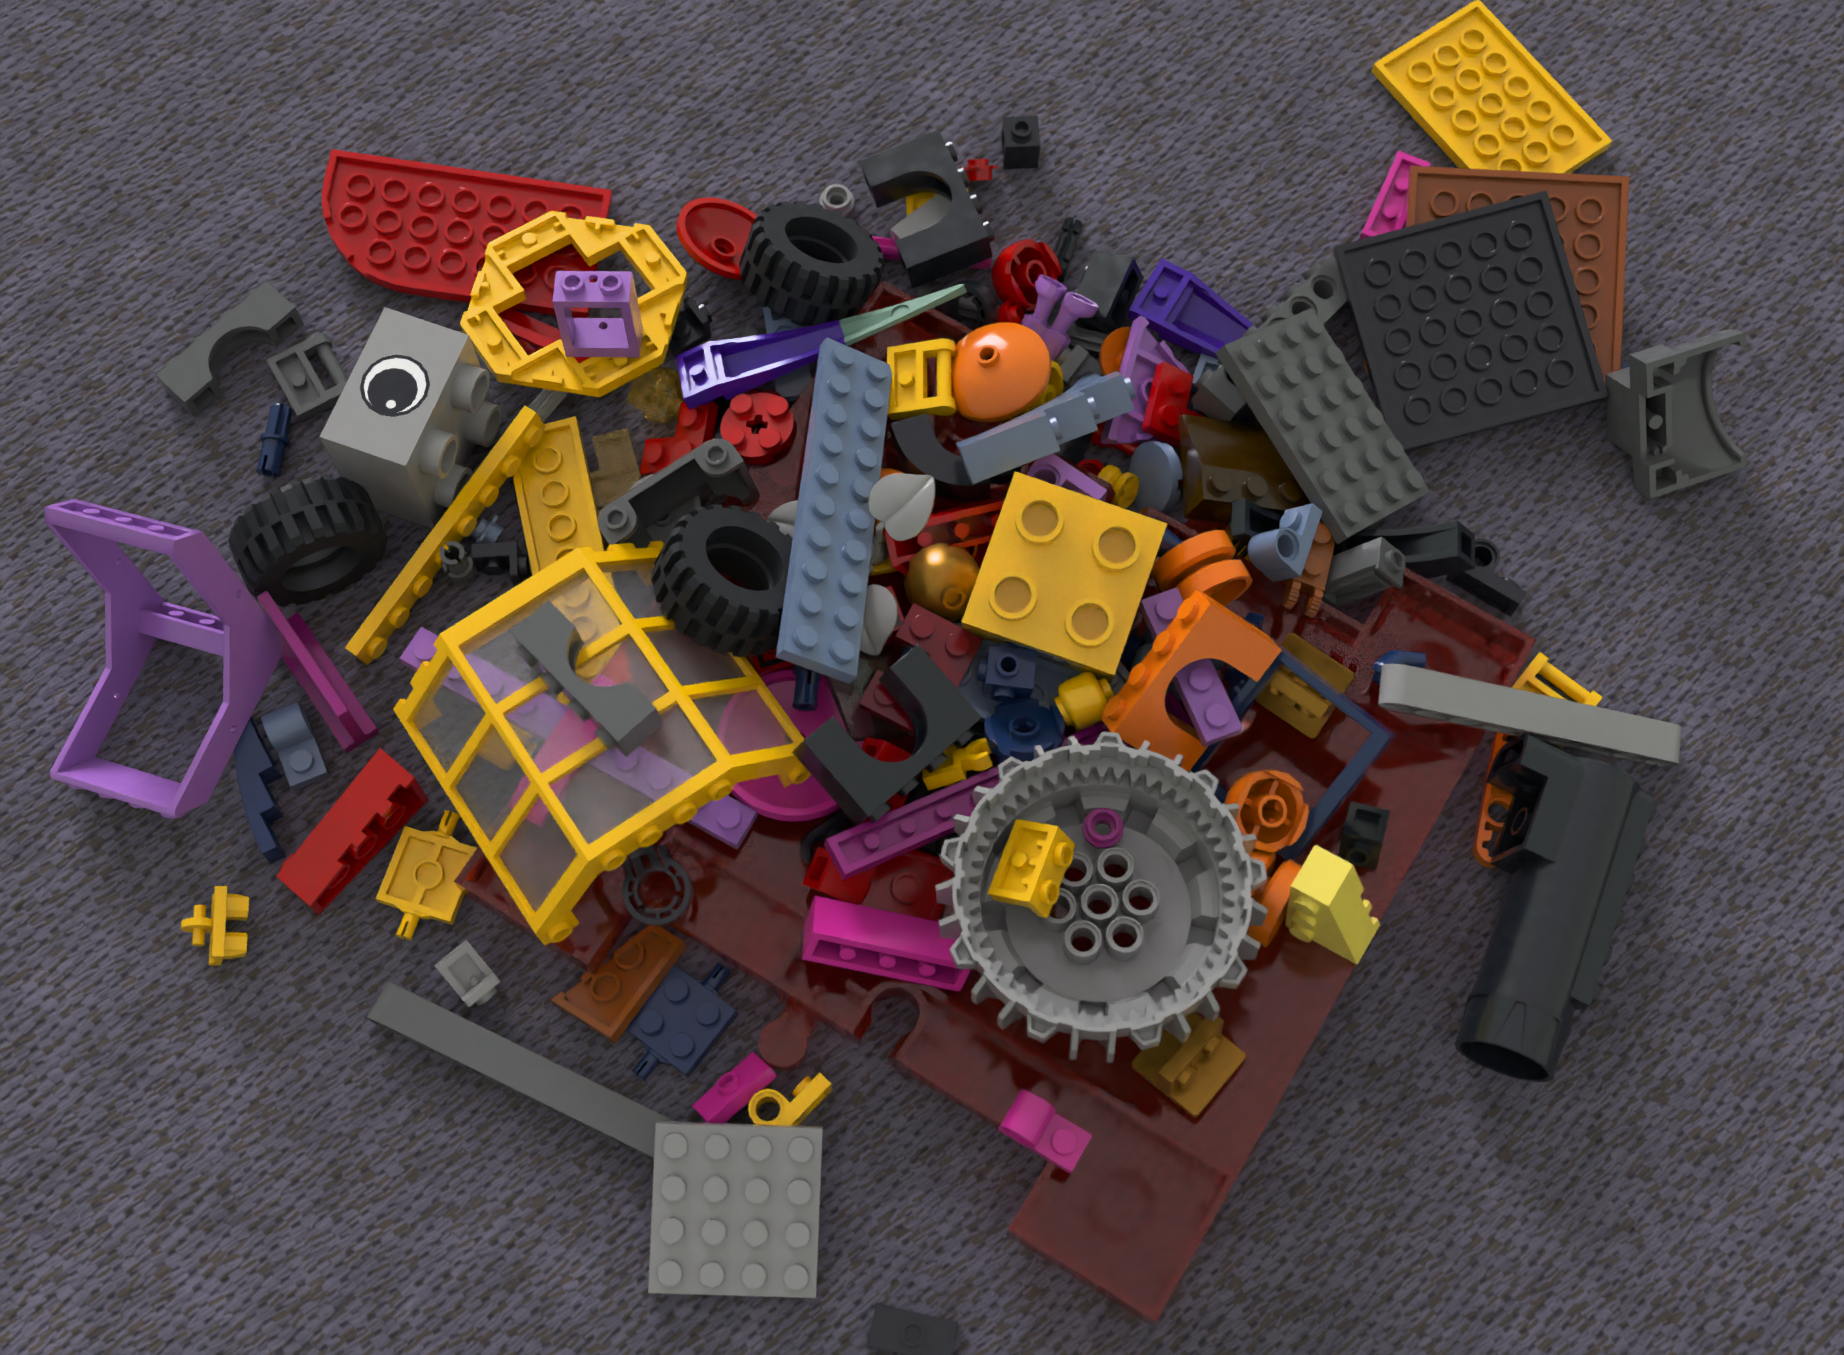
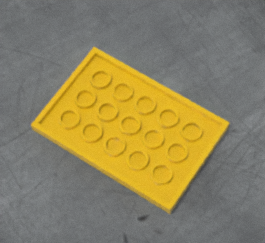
[1371,0,1612,174]

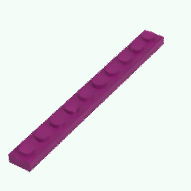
[824,692,1192,880]

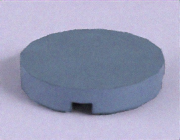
[1128,441,1183,515]

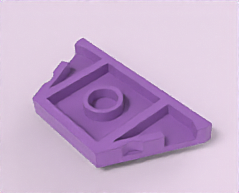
[1100,316,1190,444]

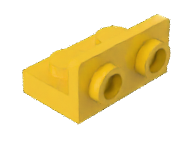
[987,819,1075,918]

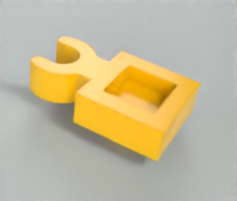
[922,738,993,791]

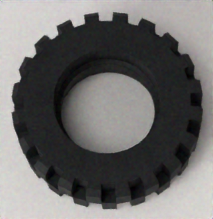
[739,201,885,326]
[228,476,388,606]
[651,504,793,657]

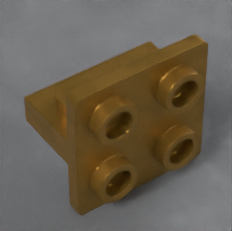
[1256,633,1355,738]
[1132,1013,1246,1117]

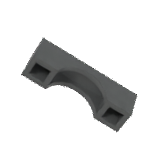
[156,281,304,418]
[511,600,664,757]

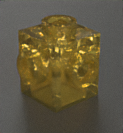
[626,365,685,423]

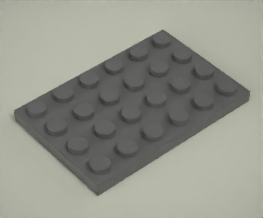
[1216,308,1430,545]

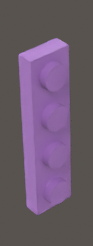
[1139,587,1243,747]

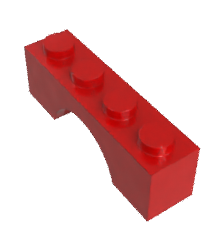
[802,737,919,905]

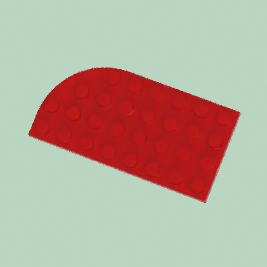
[322,149,613,318]

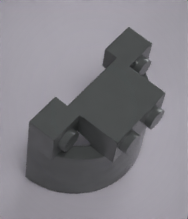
[1605,329,1747,499]

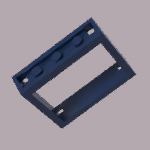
[1189,646,1397,861]

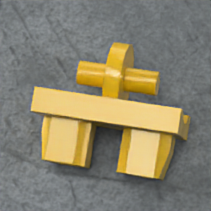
[181,886,249,966]

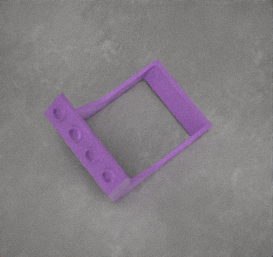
[44,499,282,818]

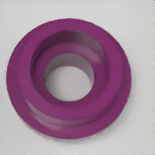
[1082,808,1124,849]

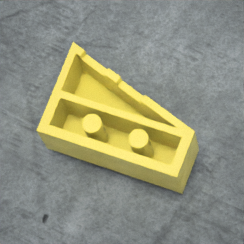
[1285,845,1380,965]

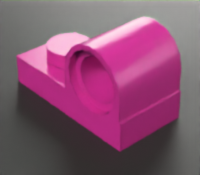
[998,1090,1092,1174]

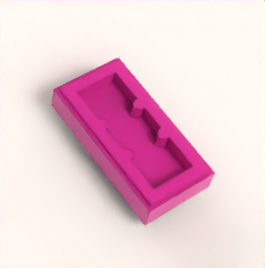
[692,1052,777,1123]

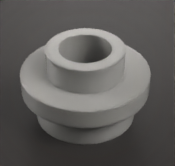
[819,184,854,217]

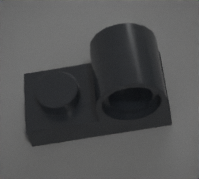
[1446,539,1527,617]

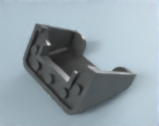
[598,439,760,578]

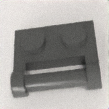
[266,333,348,422]

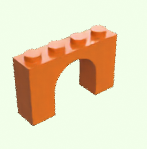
[1100,589,1282,772]

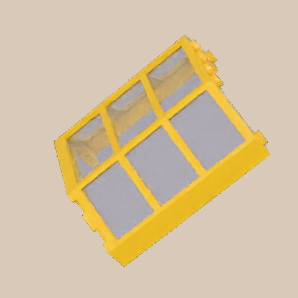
[393,540,812,946]

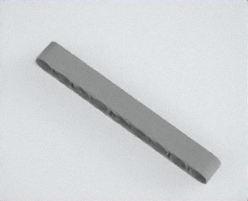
[1378,664,1682,766]

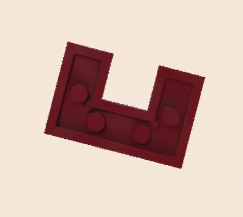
[858,603,983,736]

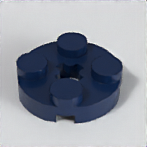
[984,697,1065,764]

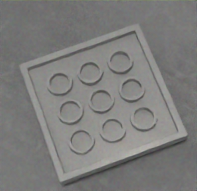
[648,1121,823,1298]

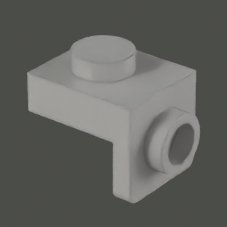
[434,940,500,1007]

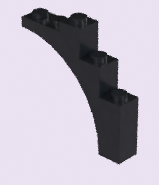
[1229,498,1475,584]

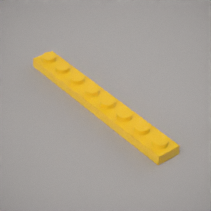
[345,405,545,665]

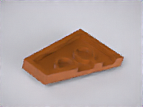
[550,925,687,1043]

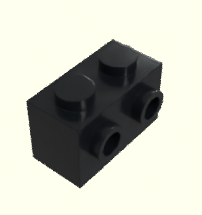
[1075,251,1144,335]

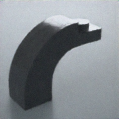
[891,413,1022,502]

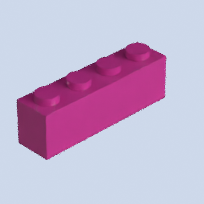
[802,896,971,992]

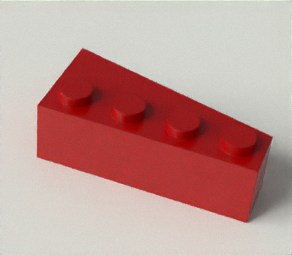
[276,748,429,915]

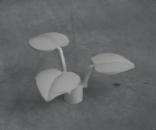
[767,473,936,655]

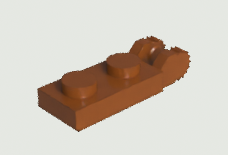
[1282,521,1335,618]

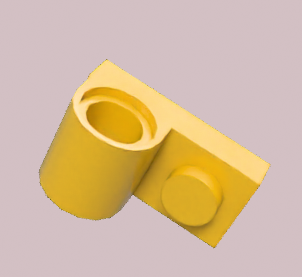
[748,1072,832,1126]

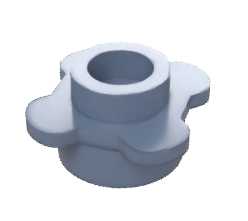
[469,514,503,549]

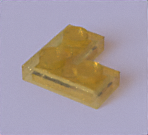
[590,428,641,510]

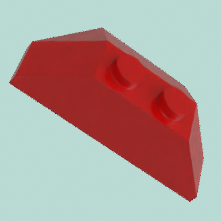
[883,497,1006,577]

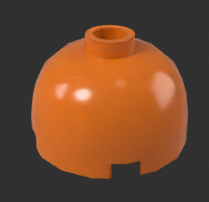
[1224,769,1309,853]

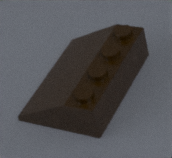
[1179,414,1323,524]

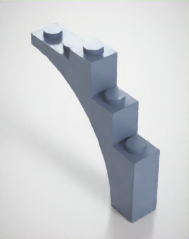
[956,371,1136,484]

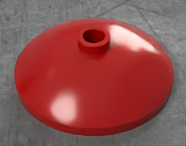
[676,197,757,281]

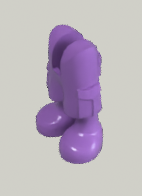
[1020,274,1098,362]

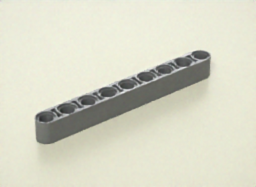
[367,981,675,1161]

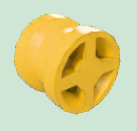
[1095,465,1139,509]

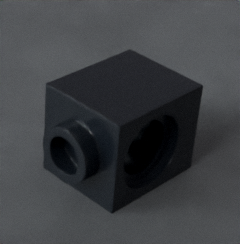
[1001,116,1040,169]

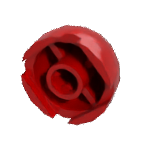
[991,239,1062,312]

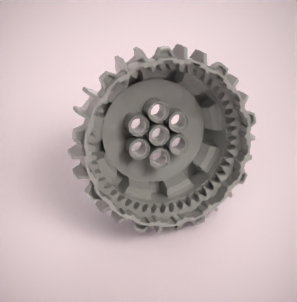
[935,732,1268,1063]

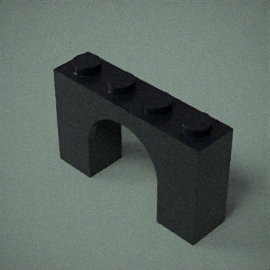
[860,129,995,289]
[792,644,982,826]

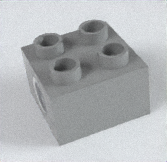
[319,307,502,528]

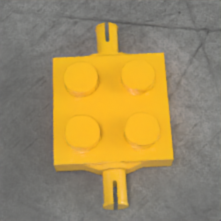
[375,810,481,941]

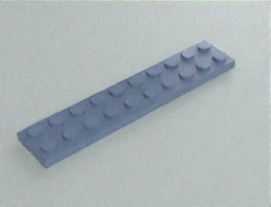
[776,338,892,684]

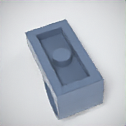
[1248,503,1323,582]
[261,701,330,791]

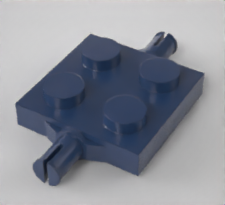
[626,963,738,1081]

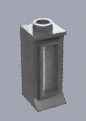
[1304,537,1405,619]

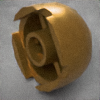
[903,543,980,622]

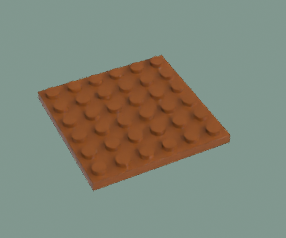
[1405,166,1629,386]

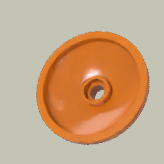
[951,322,1051,422]

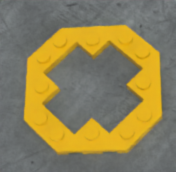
[460,211,688,398]

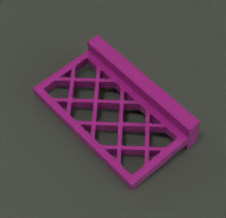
[257,591,379,753]

